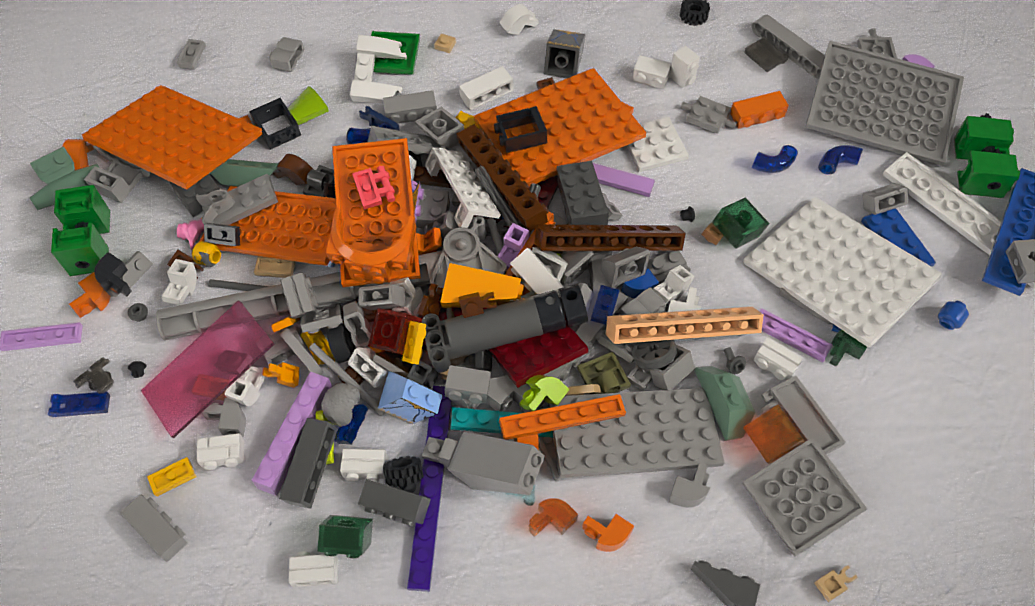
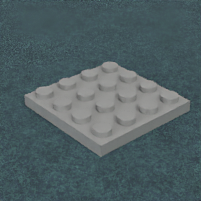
[742,437,867,557]

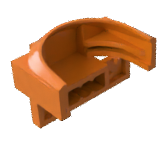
[326,208,416,284]

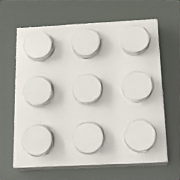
[626,117,689,172]

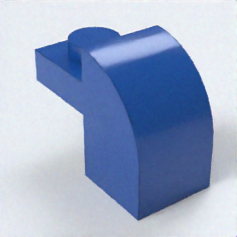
[621,268,659,299]

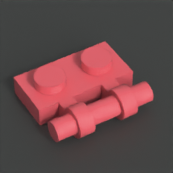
[352,166,395,209]

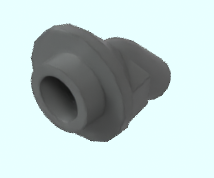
[724,347,746,374]

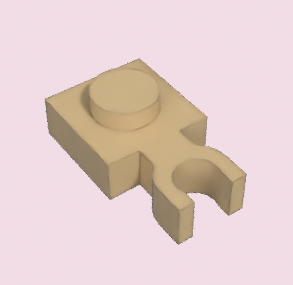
[814,565,858,603]

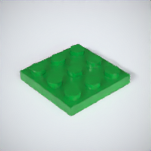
[371,31,420,75]

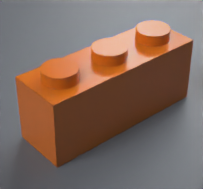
[730,91,789,129]

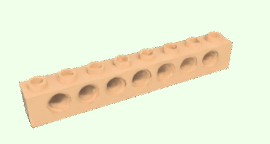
[606,307,764,344]

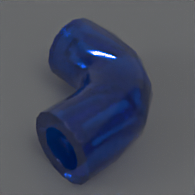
[346,121,394,144]
[752,145,798,173]
[818,145,863,175]

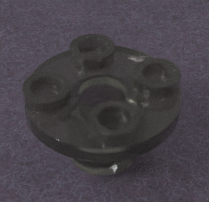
[73,357,114,394]

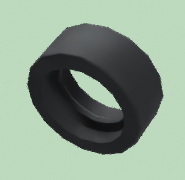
[327,324,356,363]

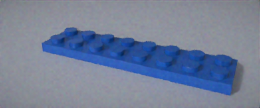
[982,168,1035,296]

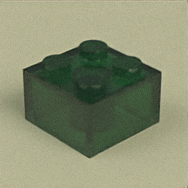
[712,197,770,249]
[317,515,373,558]

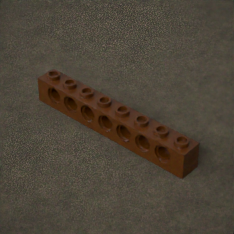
[456,124,548,232]
[534,224,686,251]

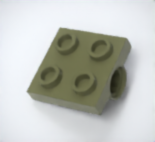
[577,352,631,394]

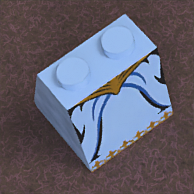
[378,371,442,424]

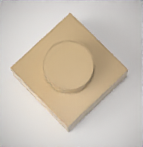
[434,34,456,53]

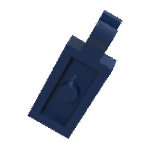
[359,106,399,131]

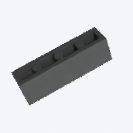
[279,418,338,509]

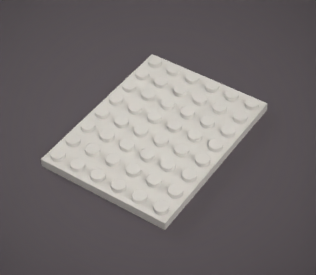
[744,197,943,348]

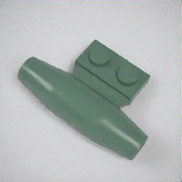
[30,146,99,210]

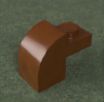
[273,154,313,186]

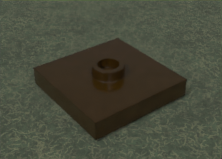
[372,350,414,379]

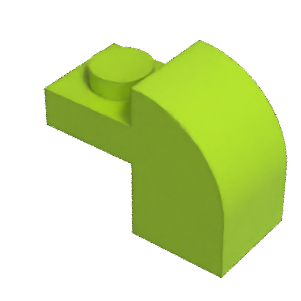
[519,375,570,411]

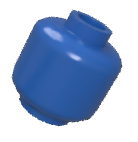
[938,300,969,330]

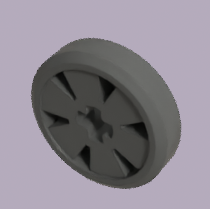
[632,340,677,370]

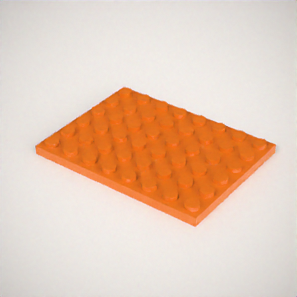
[474,68,646,187]
[82,85,263,190]

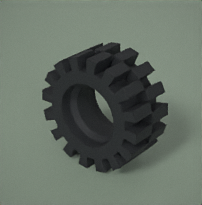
[680,0,710,26]
[383,456,424,487]

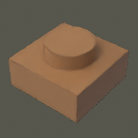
[701,222,726,246]

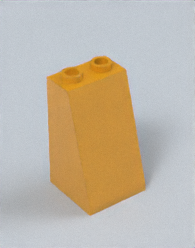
[440,263,524,309]

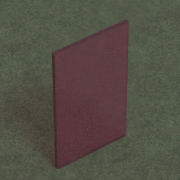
[141,300,274,439]

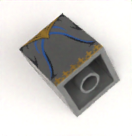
[544,29,585,78]

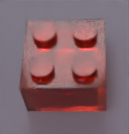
[368,308,422,355]

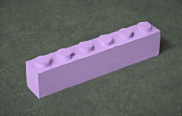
[252,372,332,496]

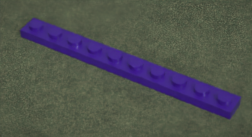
[407,386,452,592]

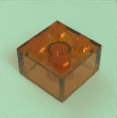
[743,404,805,465]

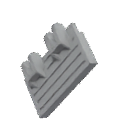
[759,376,846,454]

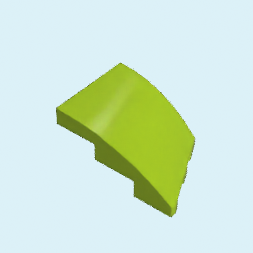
[288,86,329,125]

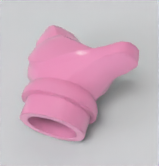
[177,218,204,250]

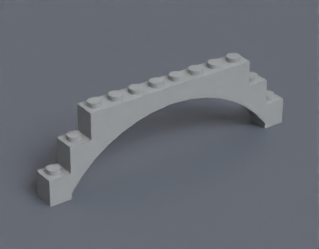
[449,251,628,412]

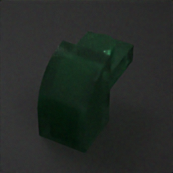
[829,330,867,367]

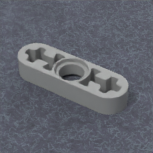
[279,328,324,375]

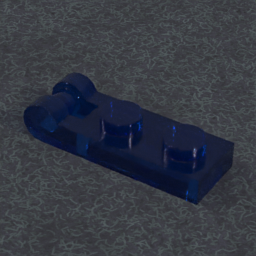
[48,391,110,417]

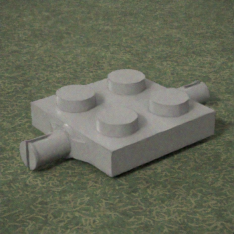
[857,28,897,58]
[681,96,737,134]

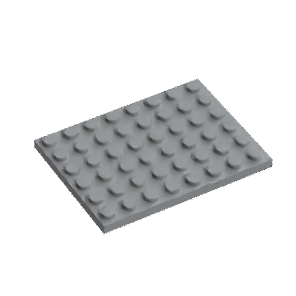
[805,41,964,166]

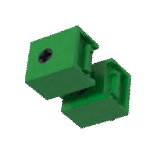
[954,113,1020,198]
[51,185,110,276]

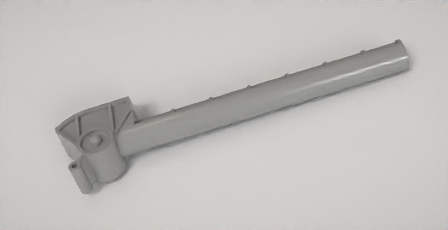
[156,216,507,340]

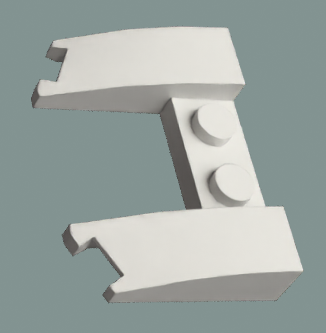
[350,35,407,104]

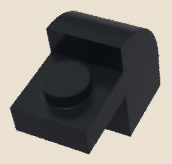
[94,252,132,297]

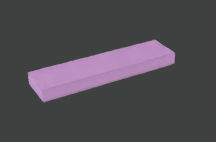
[593,163,655,197]
[759,308,832,362]
[0,322,83,351]

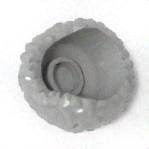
[321,383,360,427]

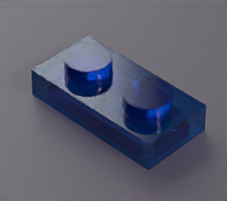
[590,285,620,325]
[334,404,369,445]

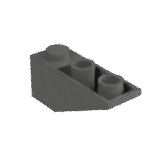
[691,560,761,606]

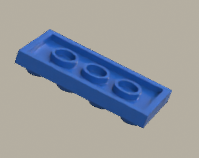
[861,208,936,267]

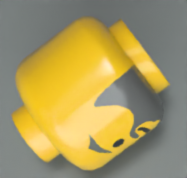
[192,241,221,267]

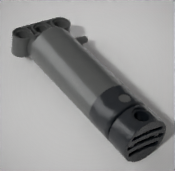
[422,284,588,373]

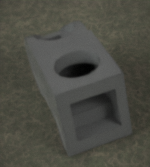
[407,360,438,388]

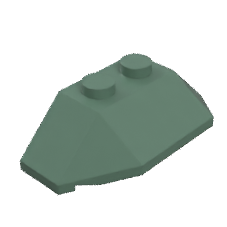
[210,159,279,187]
[694,366,756,441]

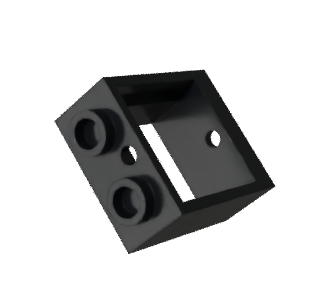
[249,98,301,150]
[494,106,547,153]

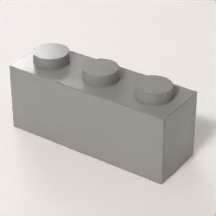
[383,90,437,123]
[120,494,187,562]

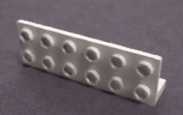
[425,148,501,228]

